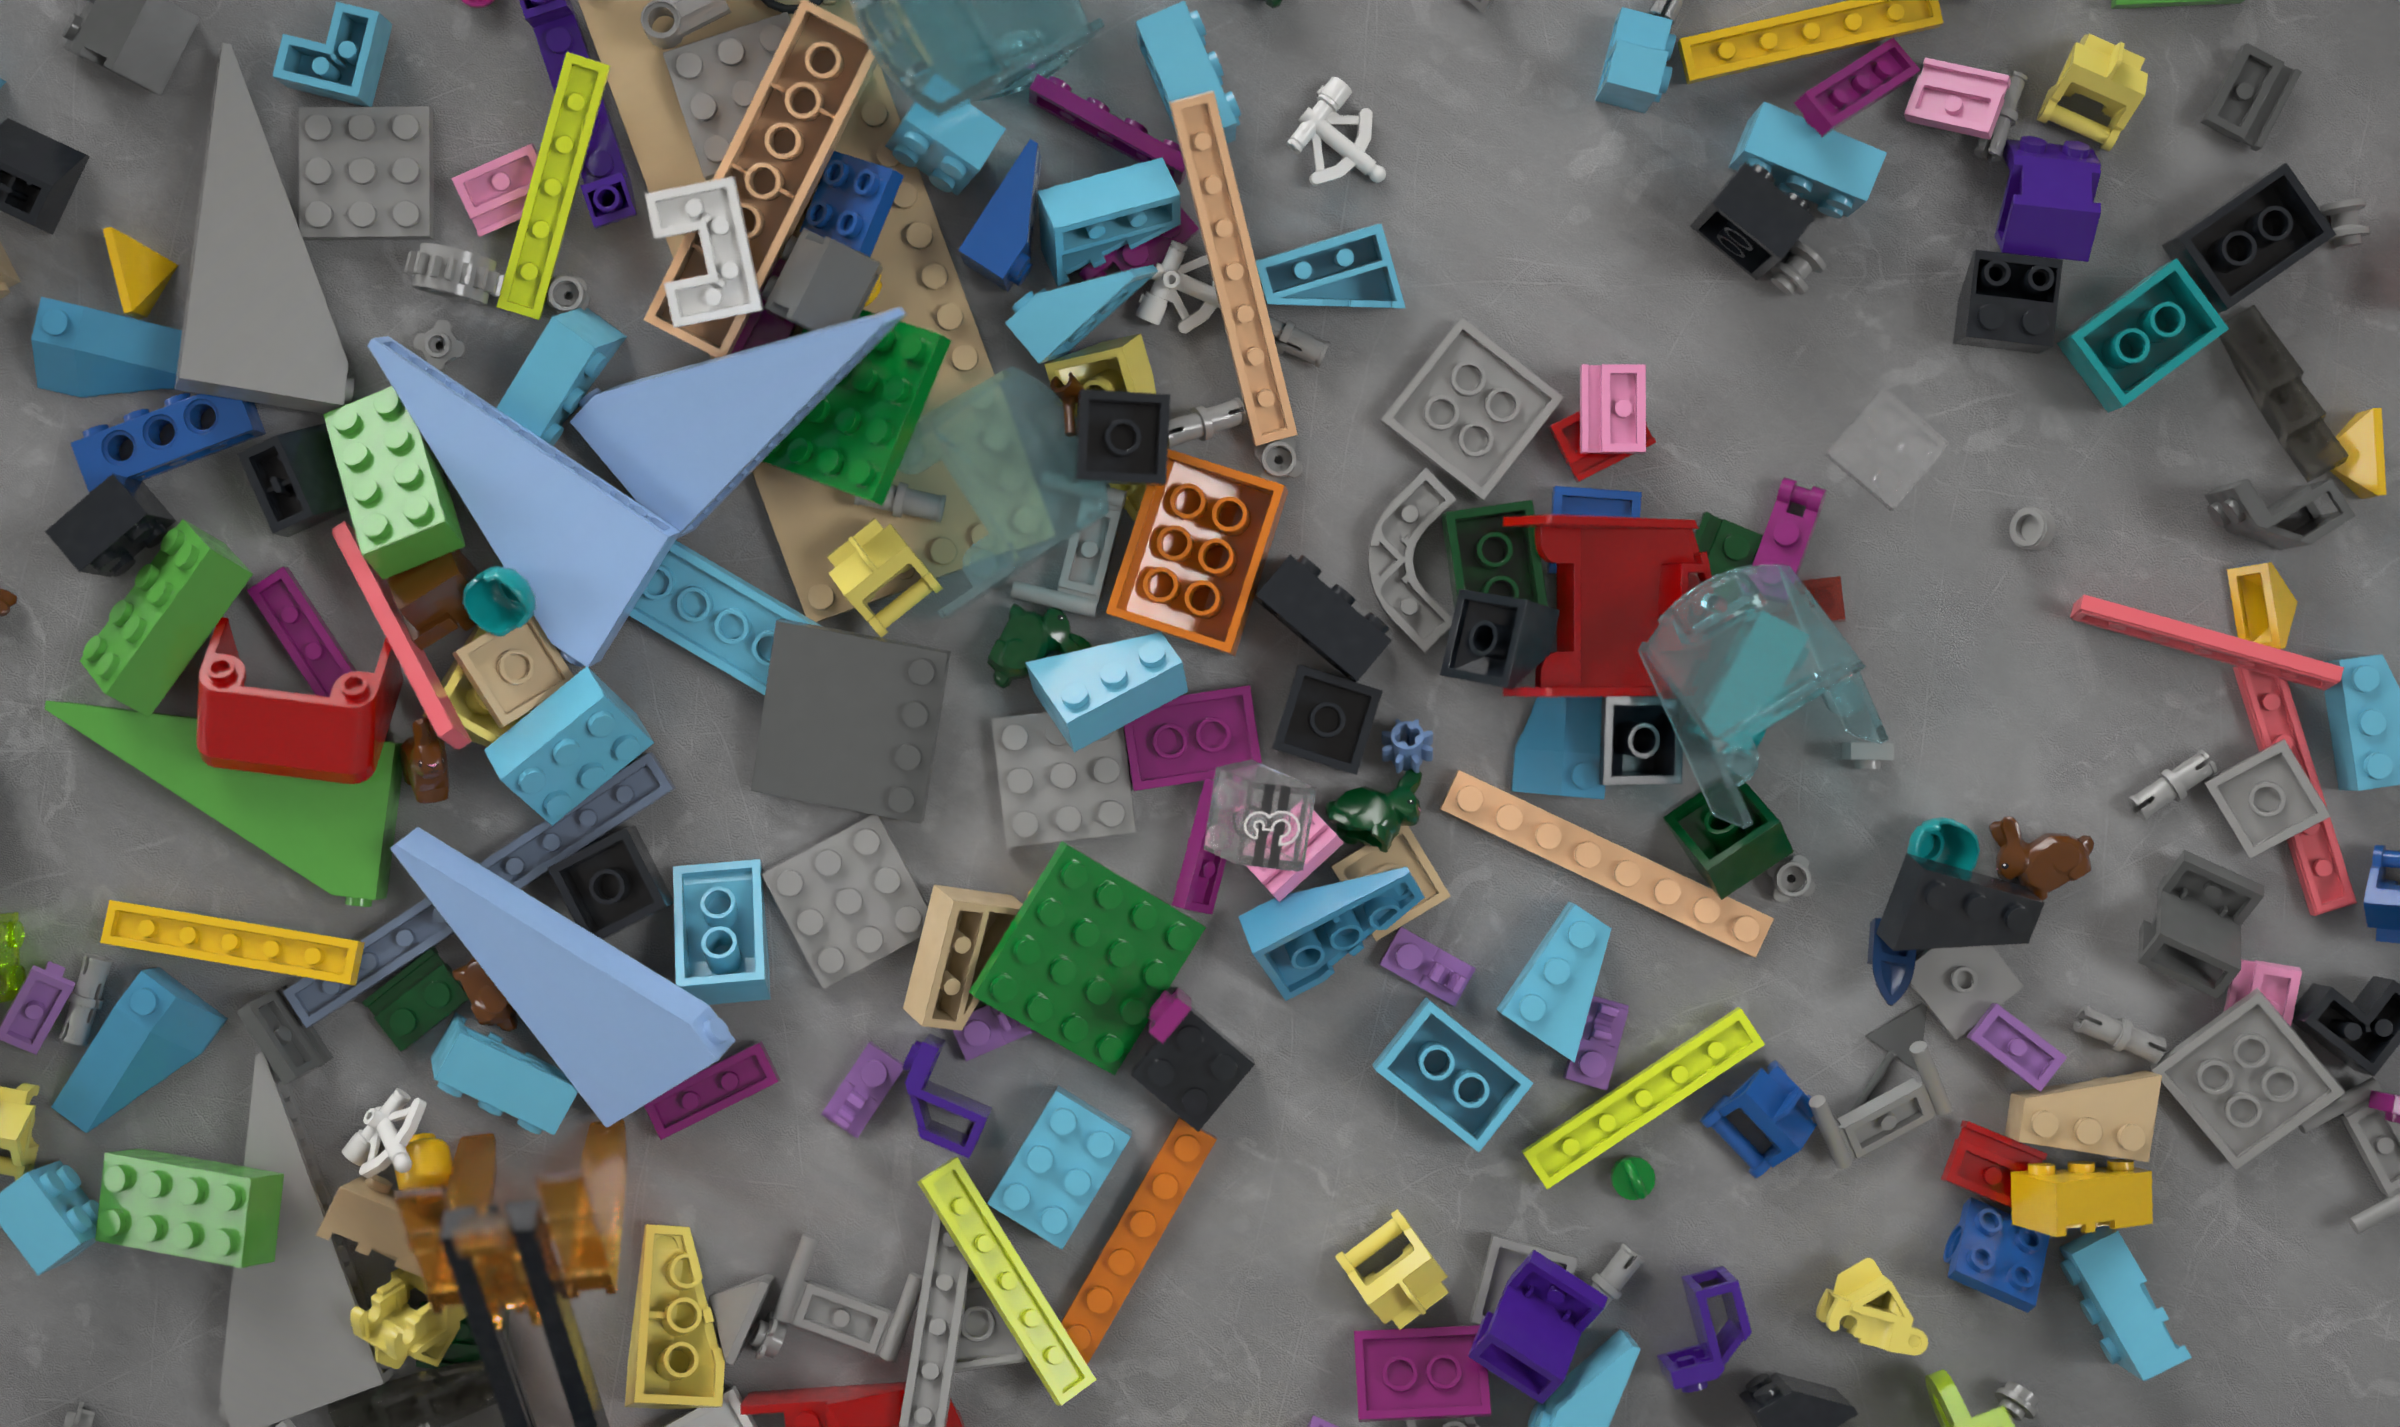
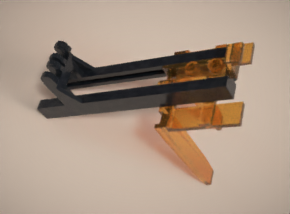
[395,1119,628,1427]

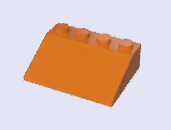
[1106,449,1289,656]

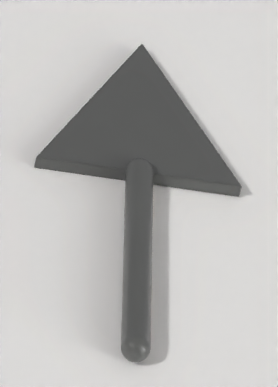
[1850,1003,1927,1111]

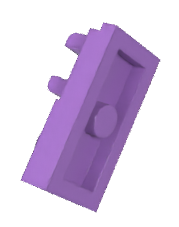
[1379,927,1476,1007]
[0,961,75,1055]
[1563,996,1629,1090]
[1967,1003,2067,1092]
[953,1004,1036,1062]
[821,1041,904,1138]

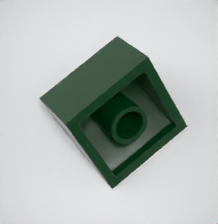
[1663,769,1794,900]

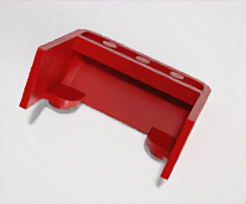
[196,617,404,784]

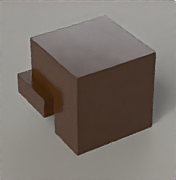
[386,549,479,651]

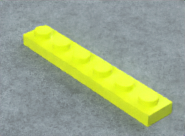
[496,52,611,320]
[1521,1007,1765,1190]
[917,1157,1096,1406]

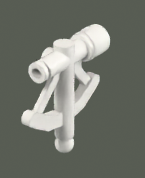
[1286,77,1386,186]
[1135,240,1220,334]
[342,1088,426,1178]

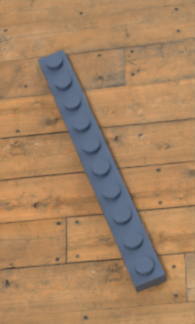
[283,752,676,1028]

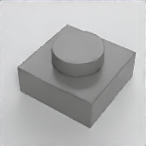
[1841,742,1895,769]

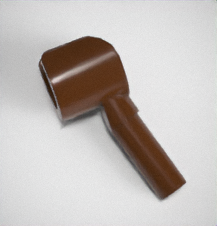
[1050,372,1084,437]

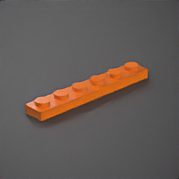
[1061,1116,1217,1365]

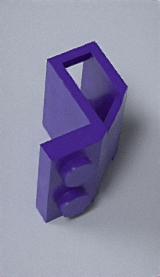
[1994,136,2101,262]
[902,1034,992,1159]
[1468,1250,1608,1404]
[1657,1266,1752,1393]

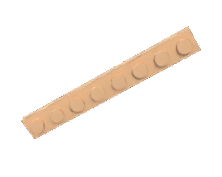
[1169,91,1298,446]
[1439,770,1774,958]

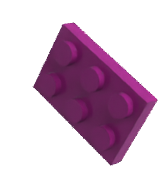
[1124,685,1263,791]
[1354,1325,1491,1422]

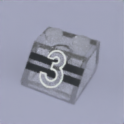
[1204,760,1317,872]

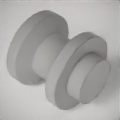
[2320,198,2370,249]
[1770,240,1826,296]

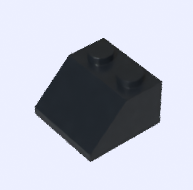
[1739,1373,1858,1427]

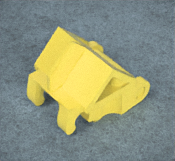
[2037,34,2148,152]
[827,517,943,638]
[0,1083,40,1181]
[1335,1209,1449,1330]
[1816,1257,1928,1355]
[350,1268,467,1369]

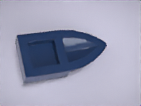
[1867,918,1916,1006]

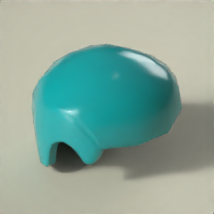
[463,566,536,637]
[1907,817,1980,871]

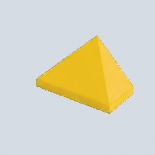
[103,227,178,320]
[2316,408,2387,499]
[2227,562,2298,649]

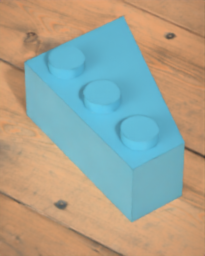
[1038,157,1181,287]
[497,308,627,446]
[1025,632,1188,752]

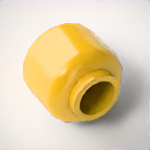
[393,1133,455,1202]

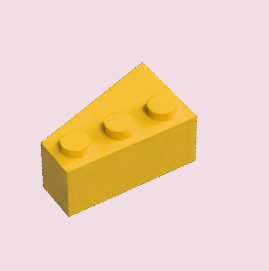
[2011,1159,2153,1237]

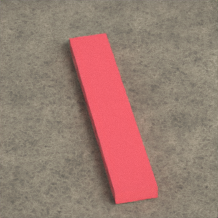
[332,521,472,750]
[2070,594,2344,691]
[2233,666,2357,916]

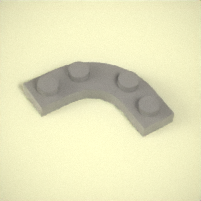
[1368,468,1456,653]

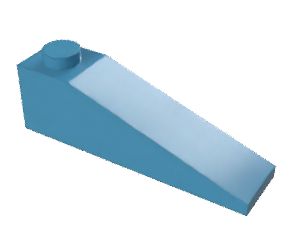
[1511,651,1606,799]
[1238,867,1425,1001]
[51,967,228,1133]

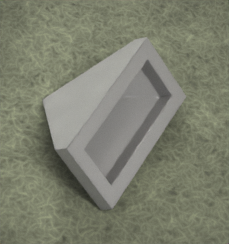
[710,1274,774,1365]

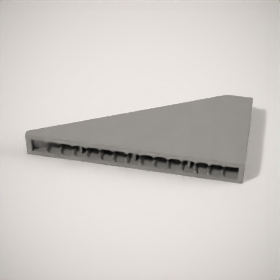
[175,42,354,414]
[219,1053,395,1427]

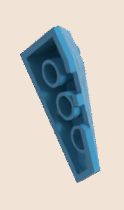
[31,297,182,398]

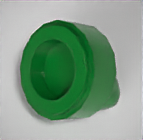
[1610,1155,1656,1201]

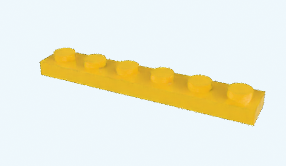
[1677,0,1944,84]
[100,900,365,986]

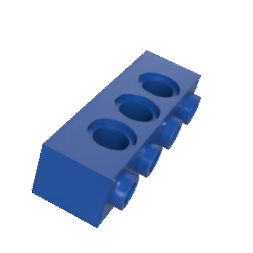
[70,393,266,492]

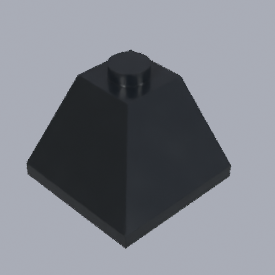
[1440,589,1560,690]
[1599,696,1685,785]

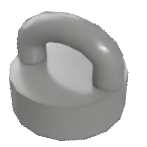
[2009,506,2056,551]

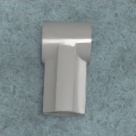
[641,0,731,49]

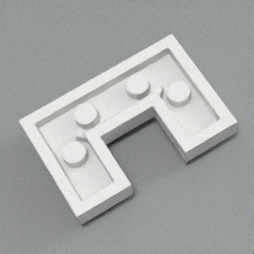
[645,177,763,328]

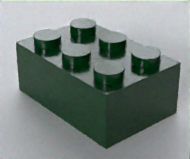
[1441,500,1548,611]

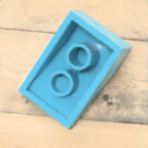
[1005,265,1158,364]
[673,859,771,1005]
[1528,1329,1641,1427]

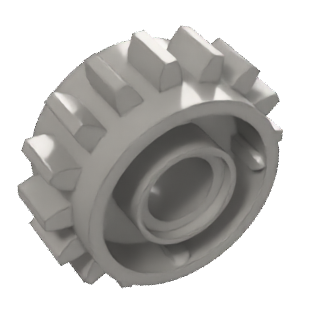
[404,243,504,306]

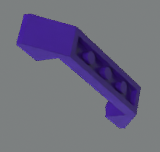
[519,0,637,229]

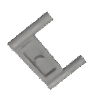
[1011,471,1127,618]
[1809,1041,1952,1169]
[2298,1077,2400,1234]
[772,1233,923,1362]

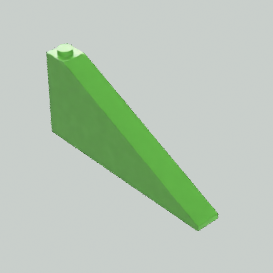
[45,701,403,907]

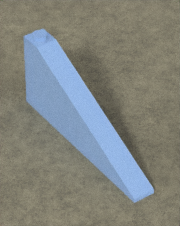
[570,307,906,539]
[368,336,681,667]
[390,827,736,1128]

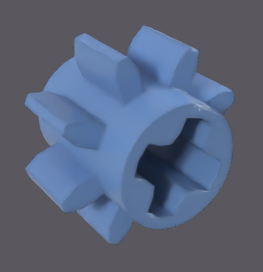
[1382,719,1433,774]

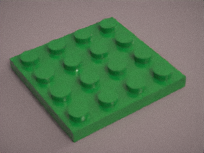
[762,310,952,506]
[969,841,1206,1076]

